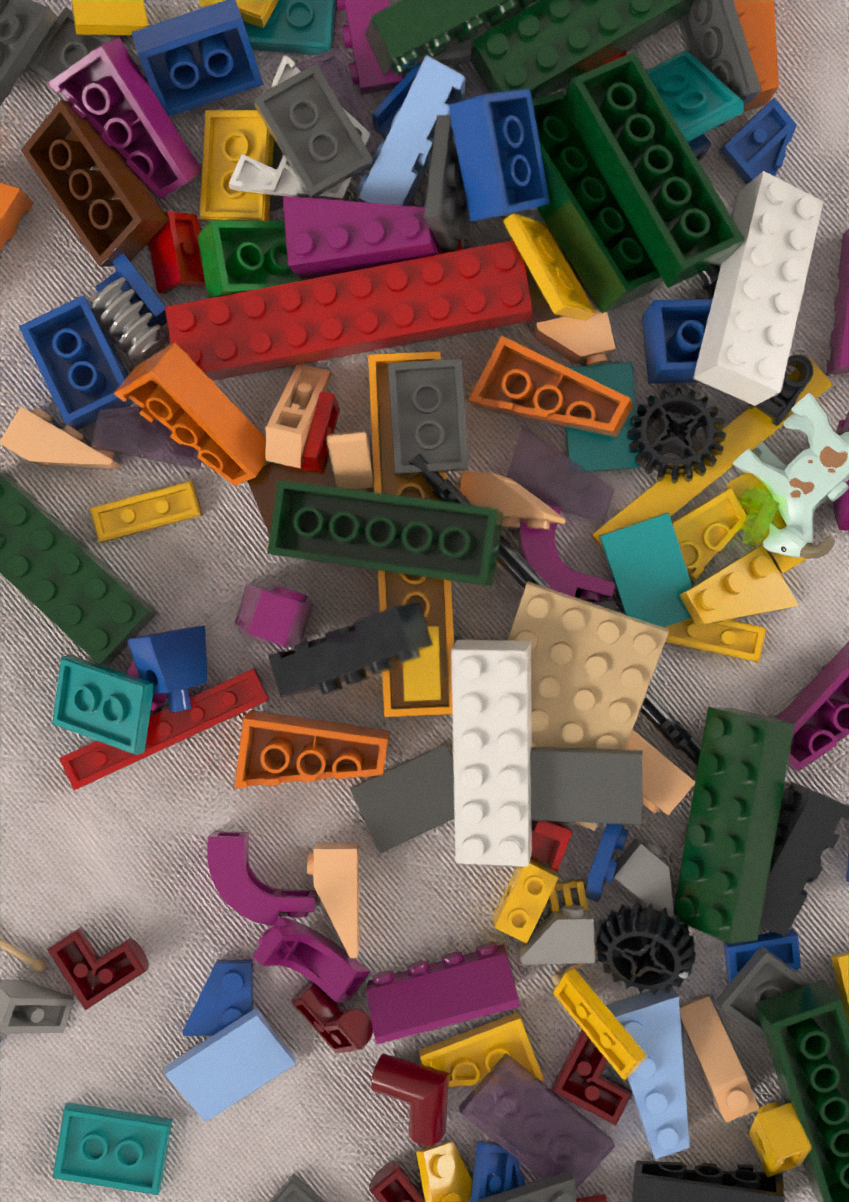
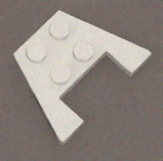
[229,55,370,201]

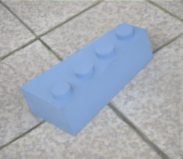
[357,55,465,206]
[605,988,690,1159]

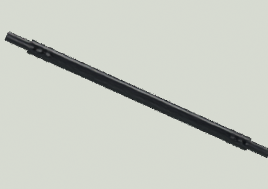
[409,453,701,767]

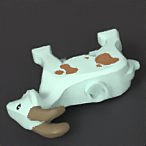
[732,393,849,559]

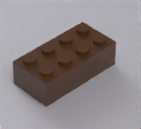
[21,100,169,267]

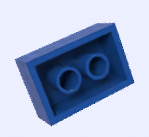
[132,0,263,117]
[448,89,550,222]
[19,295,135,431]

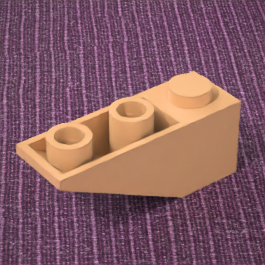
[0,406,121,469]
[460,472,565,530]

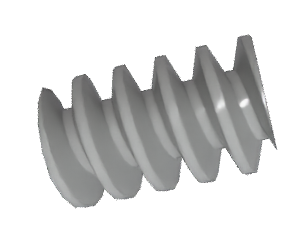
[91,277,169,360]

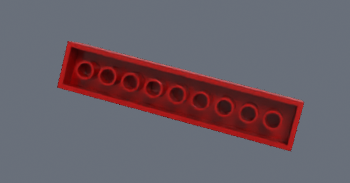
[165,240,533,381]

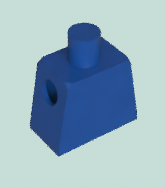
[128,625,207,712]

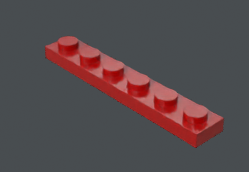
[59,668,270,790]

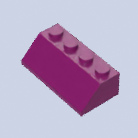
[366,942,520,1045]

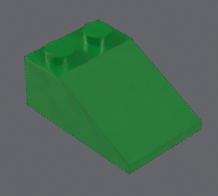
[197,220,318,299]

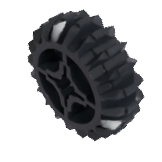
[628,387,726,484]
[596,902,696,995]

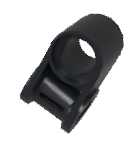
[747,355,813,426]

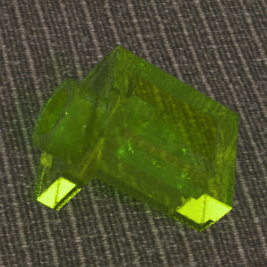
[738,487,780,548]

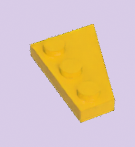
[672,488,749,582]
[679,545,799,626]

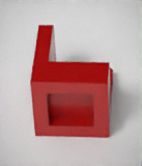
[531,821,573,871]

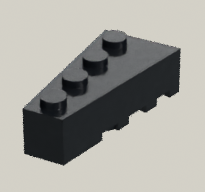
[268,603,433,698]
[760,782,849,937]
[633,1161,785,1202]

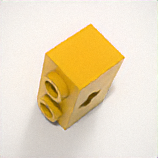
[492,858,558,943]
[748,1102,812,1178]

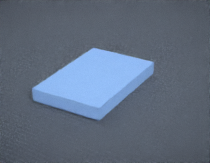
[165,1008,296,1122]

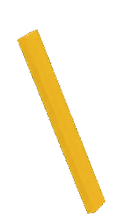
[591,358,833,550]

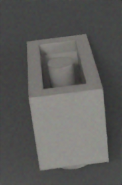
[614,838,674,916]
[519,905,595,965]
[0,980,75,1033]

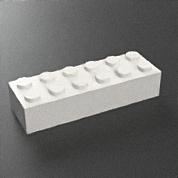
[693,171,824,406]
[451,640,532,867]

